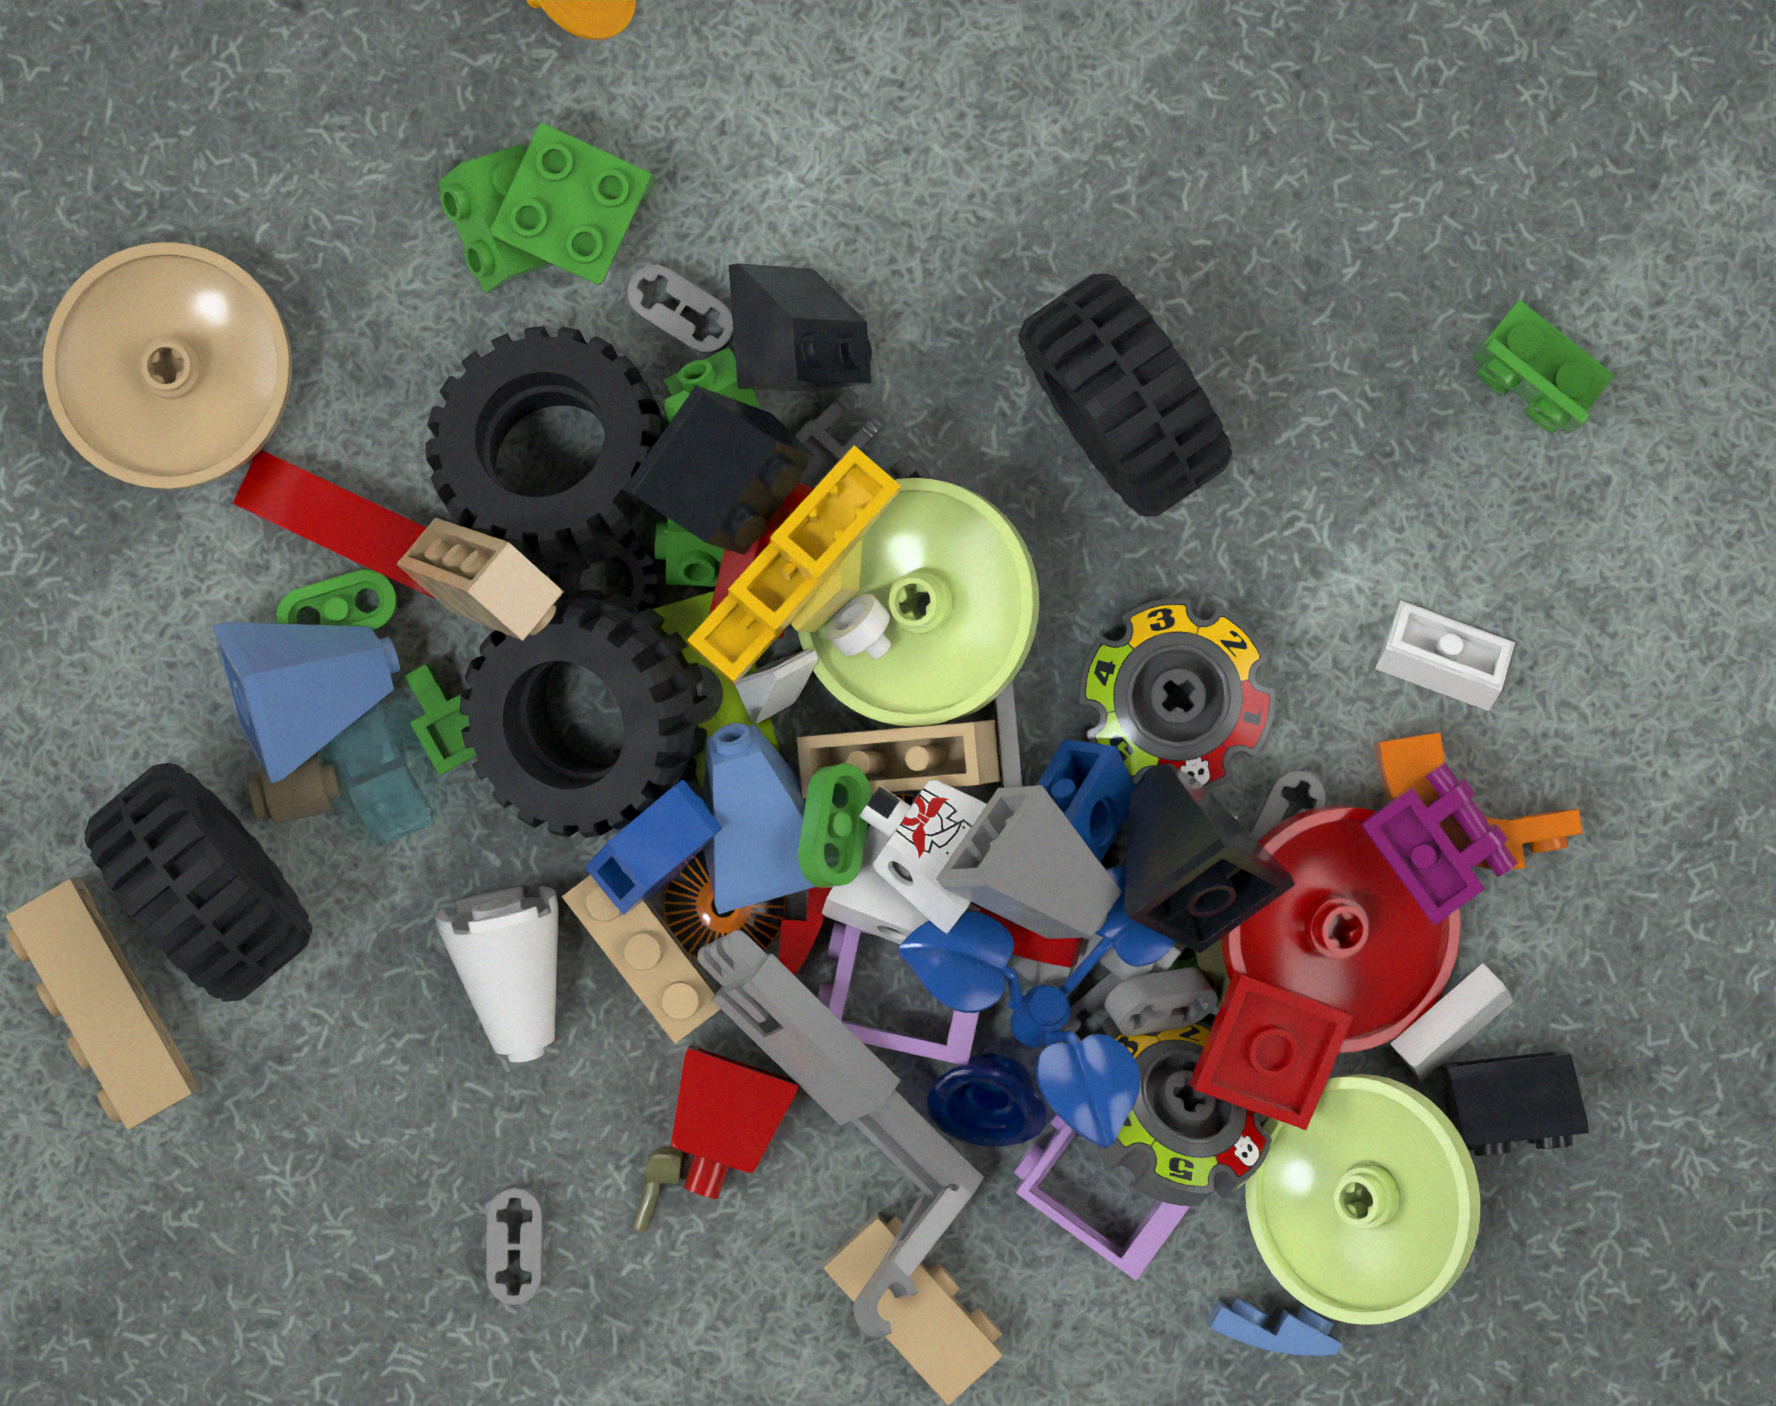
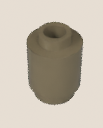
[248,751,343,824]

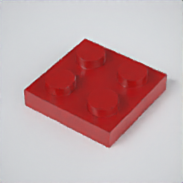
[1189,970,1354,1130]

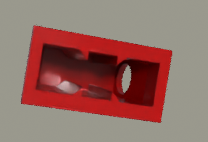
[671,1045,799,1199]

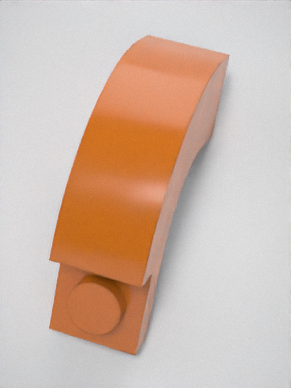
[1373,732,1583,870]

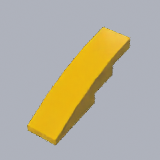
[687,445,901,686]

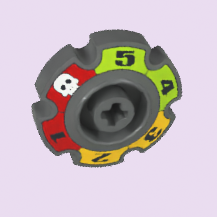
[1078,598,1276,790]
[1093,1021,1272,1206]

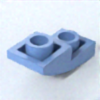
[1206,1297,1342,1356]

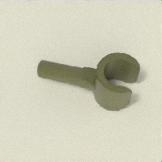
[632,1148,682,1232]

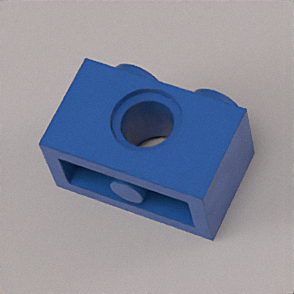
[1036,739,1135,863]

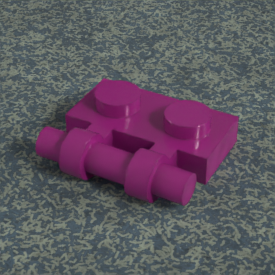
[1359,762,1517,925]

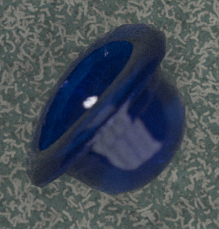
[926,1052,1047,1147]

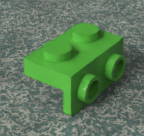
[438,144,553,293]

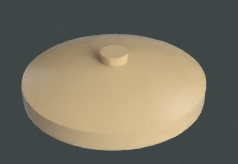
[42,242,292,490]

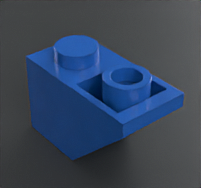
[584,780,722,915]

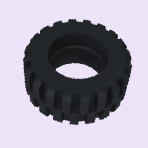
[1018,273,1232,517]
[425,326,665,575]
[459,590,709,838]
[84,763,312,1002]

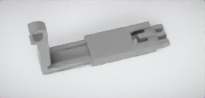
[698,930,984,1338]

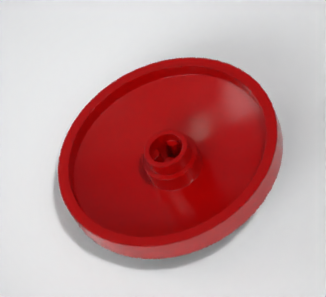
[1221,805,1461,1053]

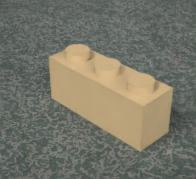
[797,720,1001,799]
[562,875,721,1044]
[823,1213,1003,1406]

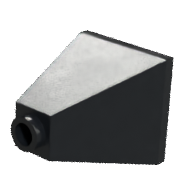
[1124,763,1295,953]

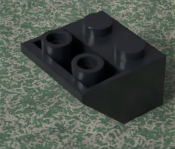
[1441,1050,1589,1156]

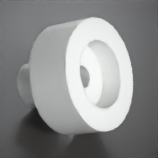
[826,594,891,659]

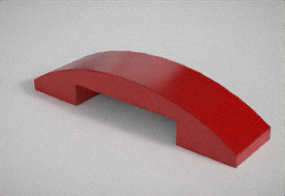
[232,450,435,599]

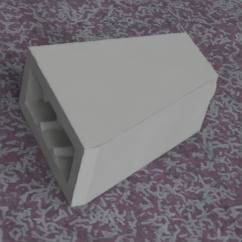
[936,785,1122,939]

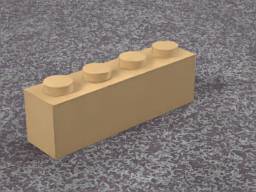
[397,518,564,641]
[5,877,201,1130]

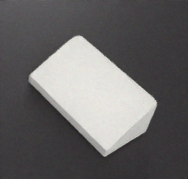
[1376,600,1515,711]
[1390,963,1513,1082]

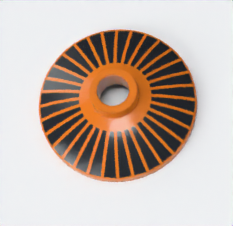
[663,849,786,959]

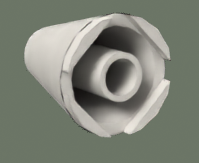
[435,886,559,1062]

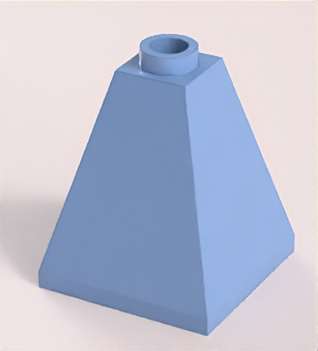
[212,622,400,784]
[703,723,816,914]

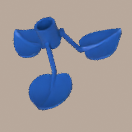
[897,866,1176,1149]

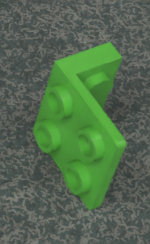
[490,122,657,285]
[1471,299,1615,434]

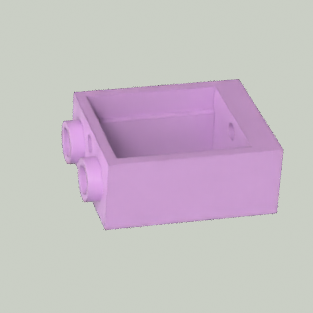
[818,922,979,1066]
[1013,1113,1190,1281]

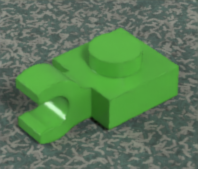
[405,662,477,776]

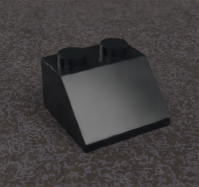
[728,263,872,391]
[625,386,815,555]

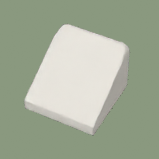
[735,649,819,723]

